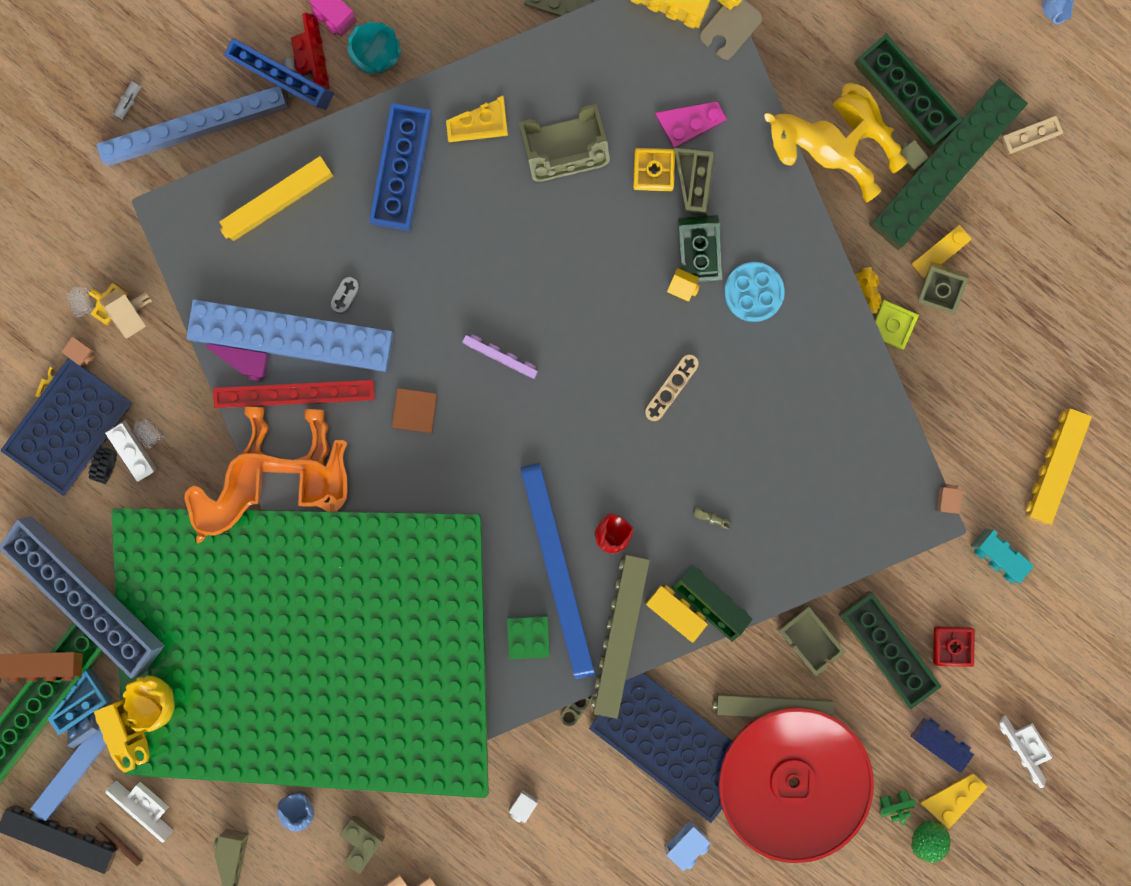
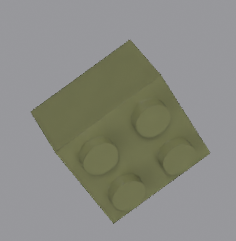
[918,262,969,314]

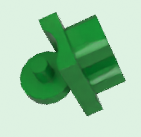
[880,790,916,825]

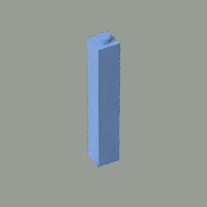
[30,727,107,821]

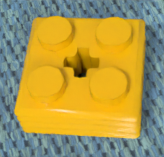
[633,148,675,191]

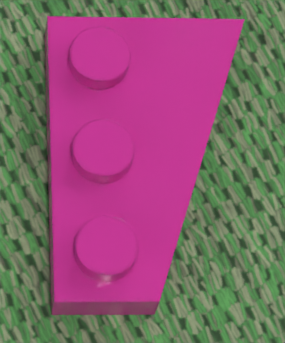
[655,102,727,148]

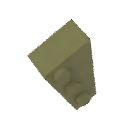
[674,148,716,216]

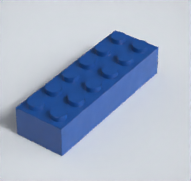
[369,103,433,232]

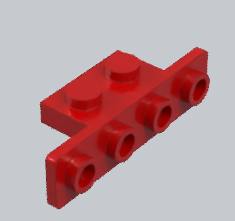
[291,13,330,89]

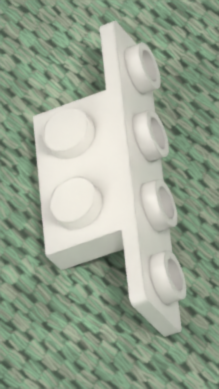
[999,715,1053,788]
[105,781,174,843]

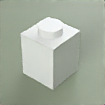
[509,790,538,823]

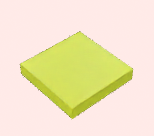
[874,300,919,350]

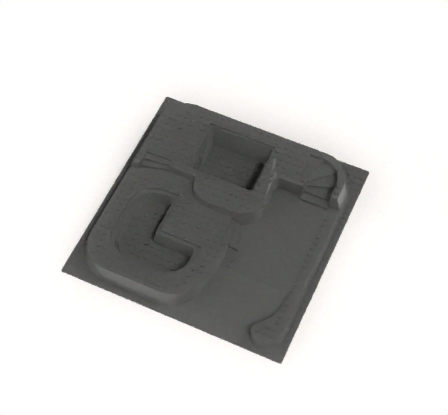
[132,0,966,740]

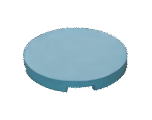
[724,262,785,322]

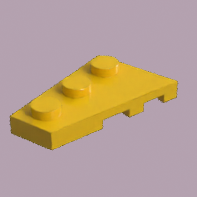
[446,96,508,142]
[919,773,987,829]

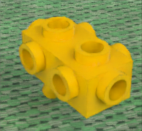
[854,267,882,314]

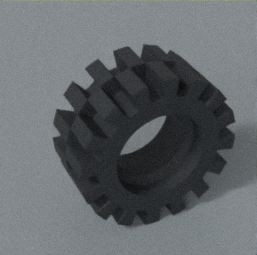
[88,447,117,484]

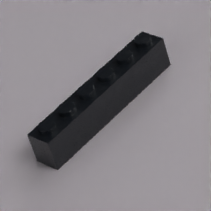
[0,805,118,874]

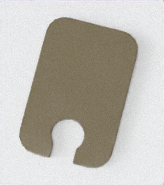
[700,0,762,60]

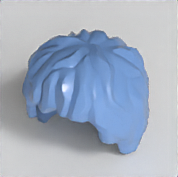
[1042,0,1074,25]
[277,792,315,832]

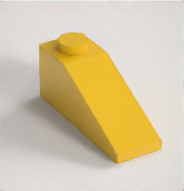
[911,225,972,279]

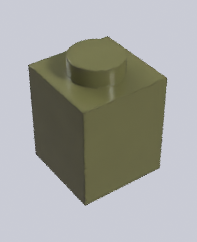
[901,140,929,173]

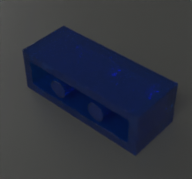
[910,718,974,773]

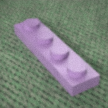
[462,334,538,379]

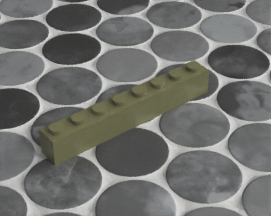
[590,554,650,719]

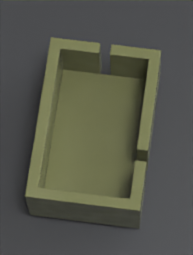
[776,605,846,676]

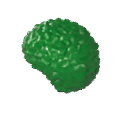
[911,820,951,863]

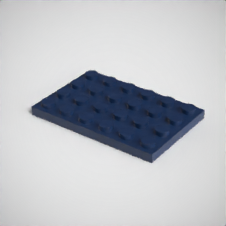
[0,357,133,496]

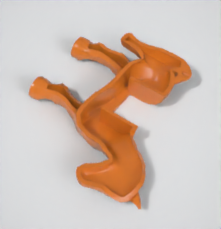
[184,407,348,543]

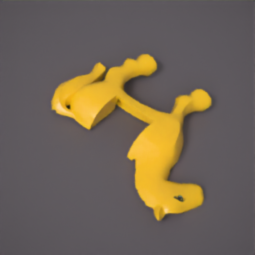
[764,83,908,203]

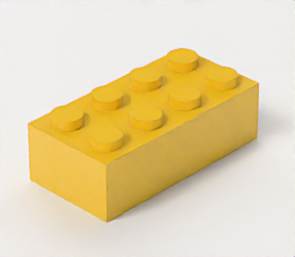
[630,0,710,28]

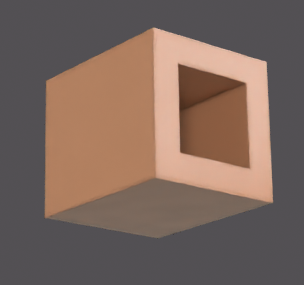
[61,336,96,367]
[936,484,963,514]

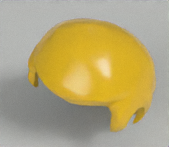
[123,675,175,732]

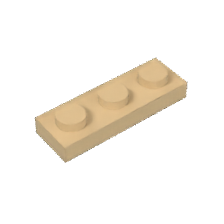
[1001,116,1063,155]

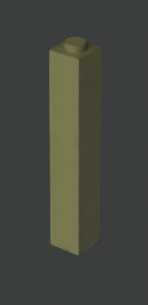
[712,693,834,717]

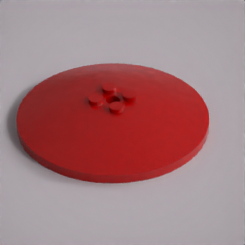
[718,707,874,863]

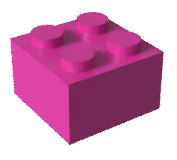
[309,0,357,37]

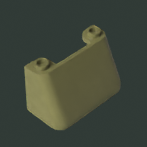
[519,104,610,182]

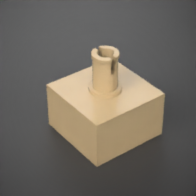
[99,288,152,339]

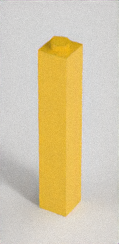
[219,156,333,241]

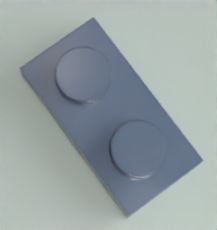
[67,713,99,748]

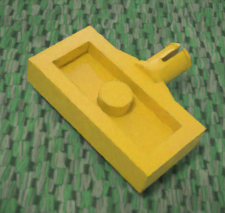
[89,283,130,326]

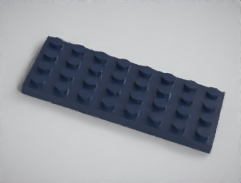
[589,673,732,823]

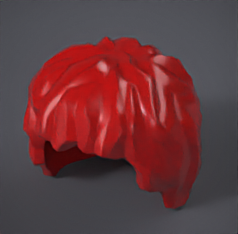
[594,513,634,554]

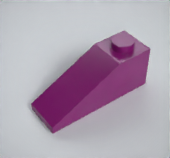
[206,343,270,381]

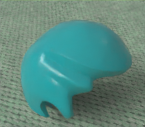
[347,21,402,75]

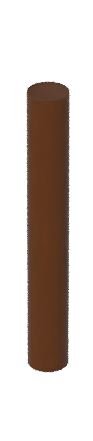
[95,822,142,867]

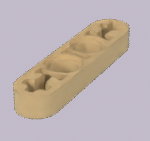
[645,355,699,421]

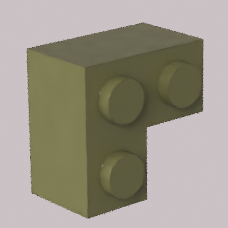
[340,815,385,874]

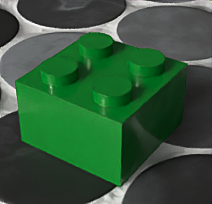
[507,615,550,659]

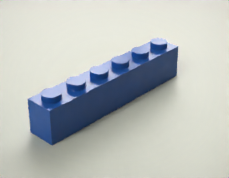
[224,38,334,110]

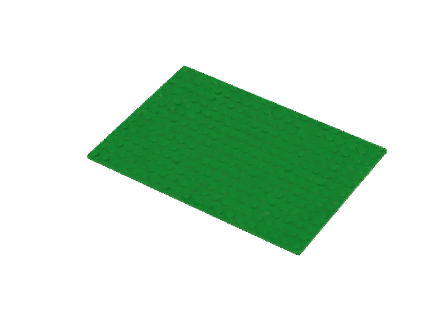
[111,508,489,798]

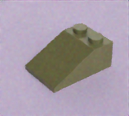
[213,829,249,886]

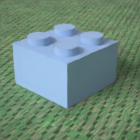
[664,819,710,872]

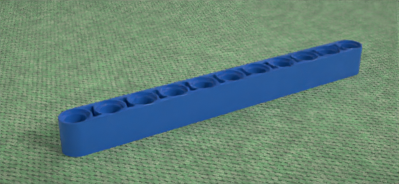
[520,463,595,680]

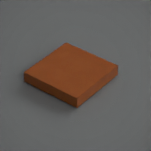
[392,388,437,433]

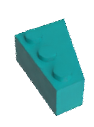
[970,529,1034,584]

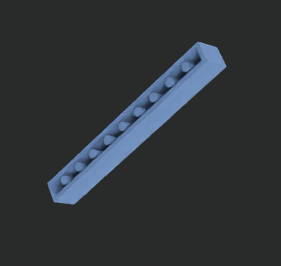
[96,86,289,166]

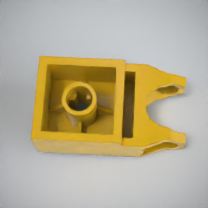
[94,698,149,772]

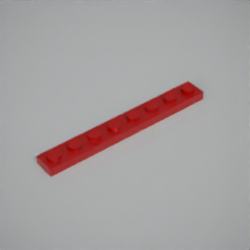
[213,380,375,408]

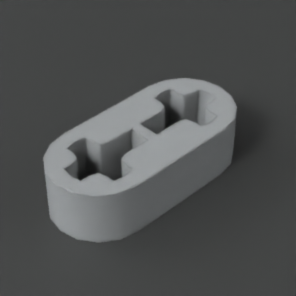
[331,277,360,313]

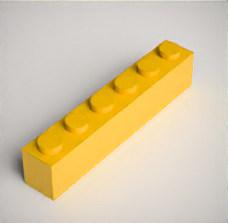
[1025,408,1092,525]

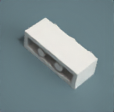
[105,420,157,482]

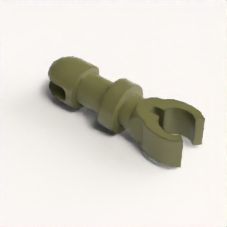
[693,507,732,529]

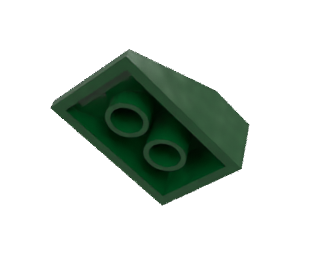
[678,215,722,281]

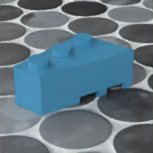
[48,668,113,735]

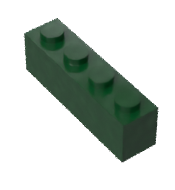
[672,565,753,642]

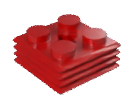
[933,626,975,667]

